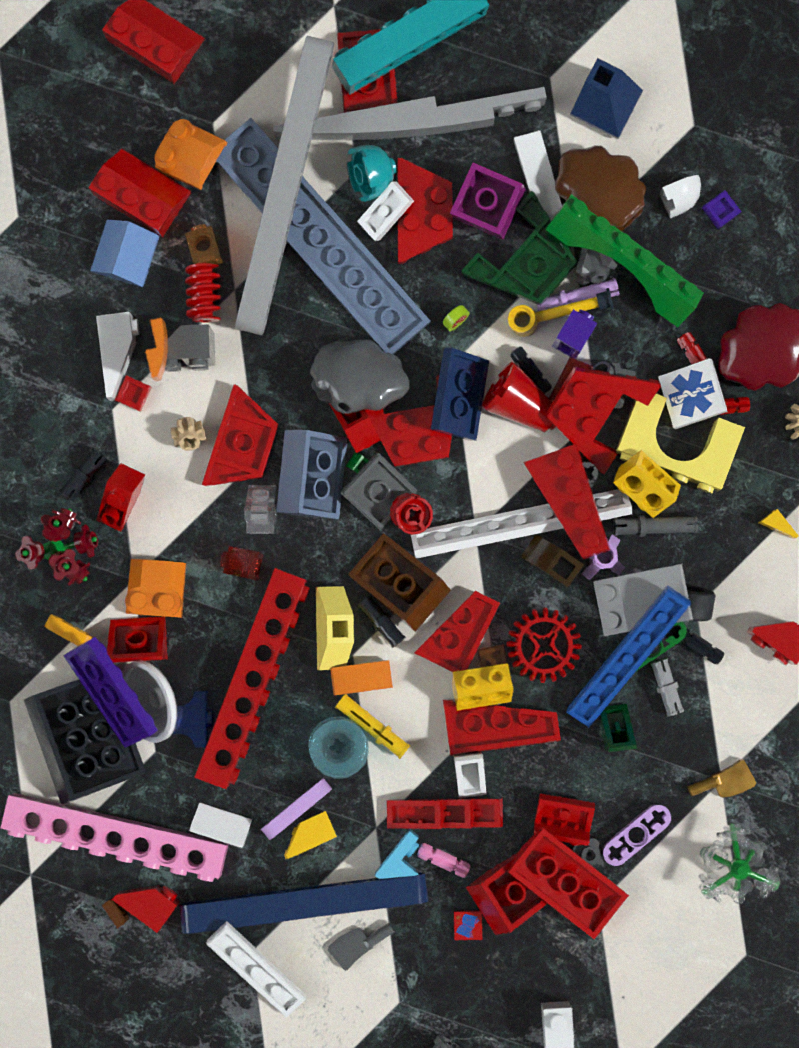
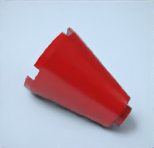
[482,362,556,432]

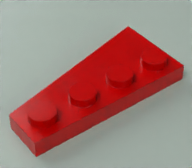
[523,444,611,559]
[443,700,561,756]

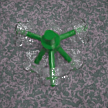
[699,824,780,904]

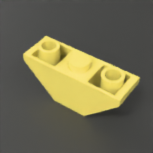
[316,586,354,670]

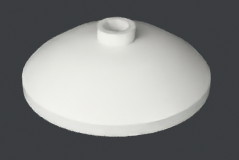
[122,661,177,743]

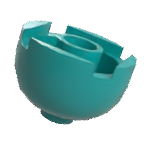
[347,145,396,202]

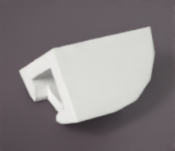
[659,175,701,218]

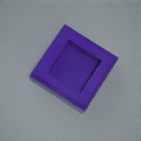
[702,190,741,229]

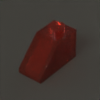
[220,546,264,581]

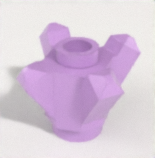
[582,534,625,580]

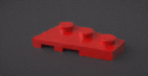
[414,591,500,672]

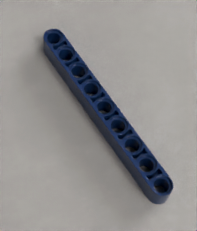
[179,872,429,934]

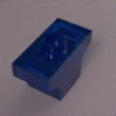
[172,691,213,748]

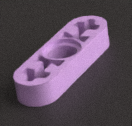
[261,778,332,840]
[602,804,671,866]

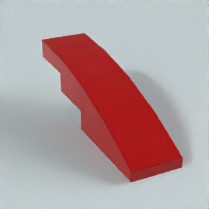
[387,798,503,829]

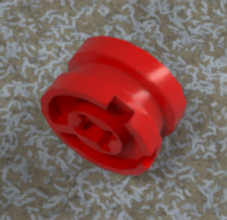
[390,492,433,535]

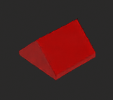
[107,616,168,663]

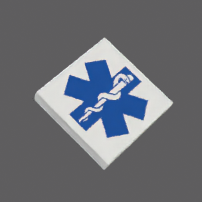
[658,358,728,429]

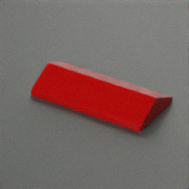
[508,827,629,939]

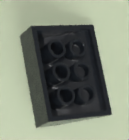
[24,679,146,805]

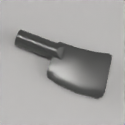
[328,923,395,971]

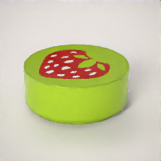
[443,305,470,331]

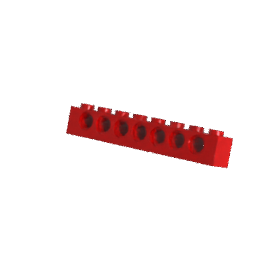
[195,568,310,789]

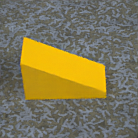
[758,509,799,539]

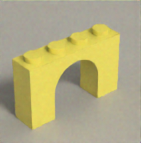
[616,394,745,494]

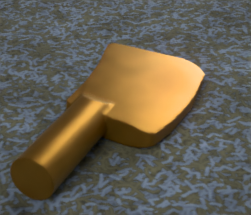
[687,759,756,798]

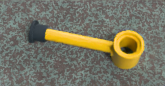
[508,288,614,337]

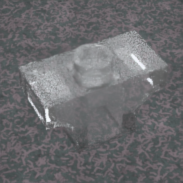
[244,485,276,534]

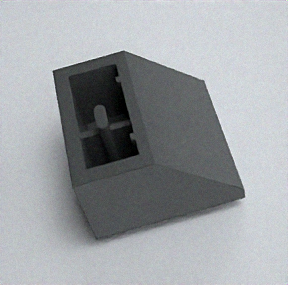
[165,324,215,372]

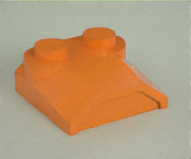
[155,119,227,190]
[125,559,186,618]

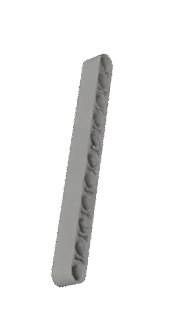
[235,35,334,336]

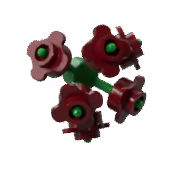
[16,508,98,586]

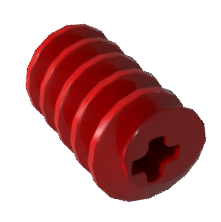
[185,263,221,323]

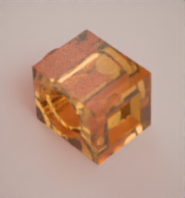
[185,224,223,264]

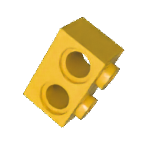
[613,450,681,518]
[452,663,513,710]

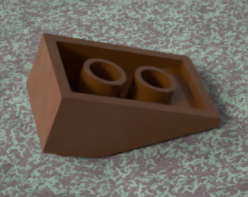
[348,533,451,632]

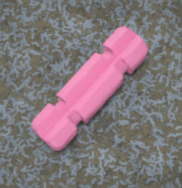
[417,843,470,878]

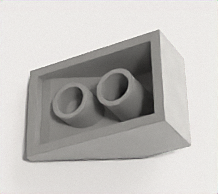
[593,564,693,636]

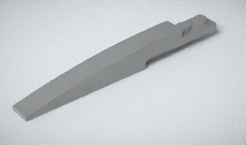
[273,87,546,141]

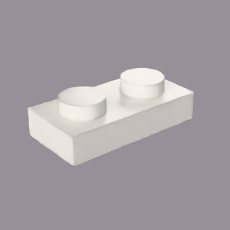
[358,181,414,241]

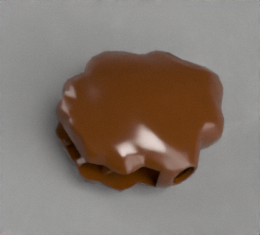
[555,145,646,232]

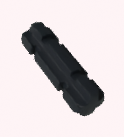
[510,346,552,394]
[673,626,724,665]

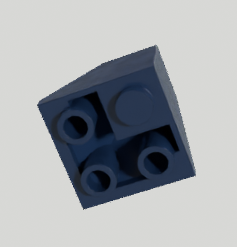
[570,58,643,139]

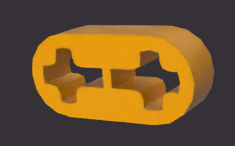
[44,614,93,646]

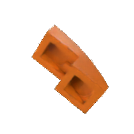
[146,318,168,382]
[331,660,393,695]

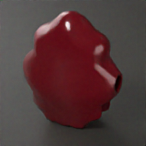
[717,303,799,391]

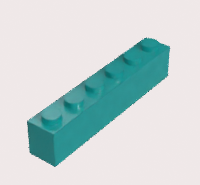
[332,0,489,95]

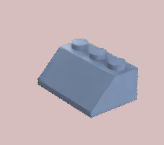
[276,430,347,519]

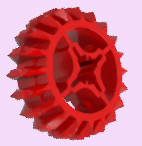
[506,608,582,683]

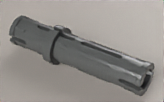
[613,515,698,537]

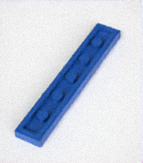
[567,585,691,728]

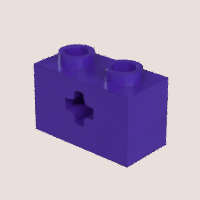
[552,309,597,360]

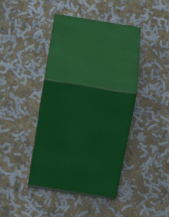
[600,704,637,752]

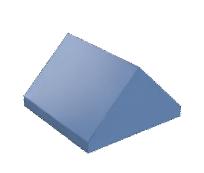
[91,220,160,288]

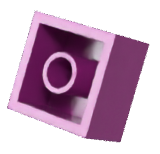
[450,163,526,240]

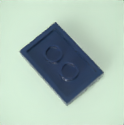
[431,347,489,441]

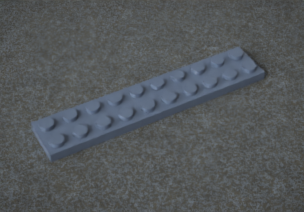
[216,118,430,354]

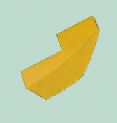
[284,811,337,859]

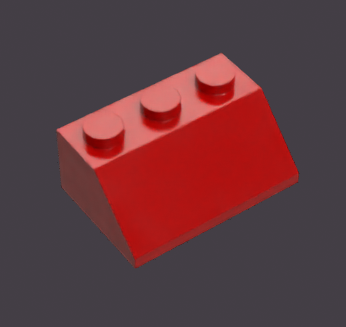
[102,0,204,84]
[88,149,191,238]

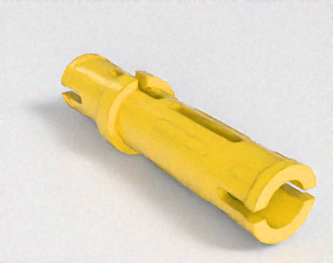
[335,694,411,759]

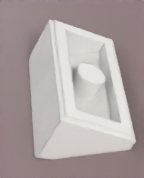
[189,803,252,848]

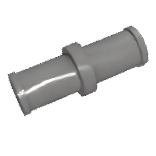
[650,658,684,716]

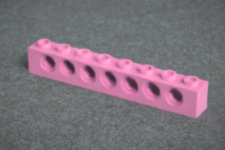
[1,793,229,882]

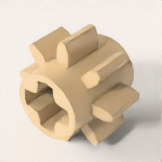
[170,417,206,451]

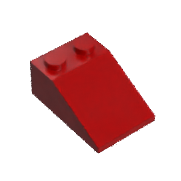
[466,852,548,935]

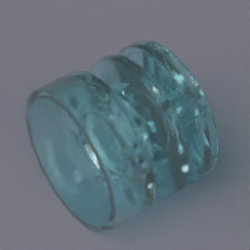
[308,716,369,778]

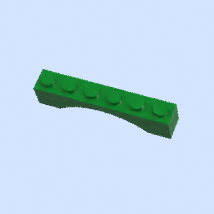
[545,194,704,328]

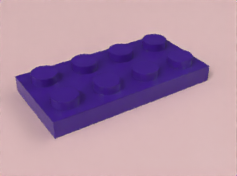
[63,636,158,748]

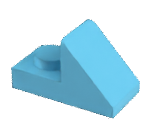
[375,829,419,879]

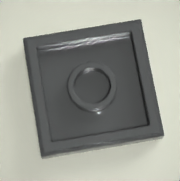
[340,452,418,530]

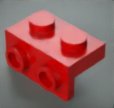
[534,793,595,846]

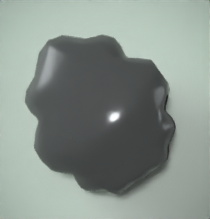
[310,339,410,414]

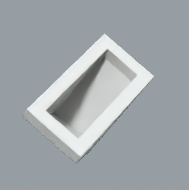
[453,752,487,798]

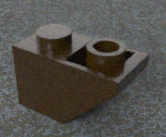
[520,534,584,588]

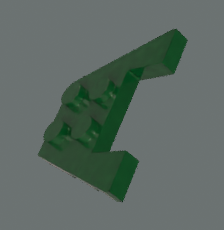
[461,191,577,306]

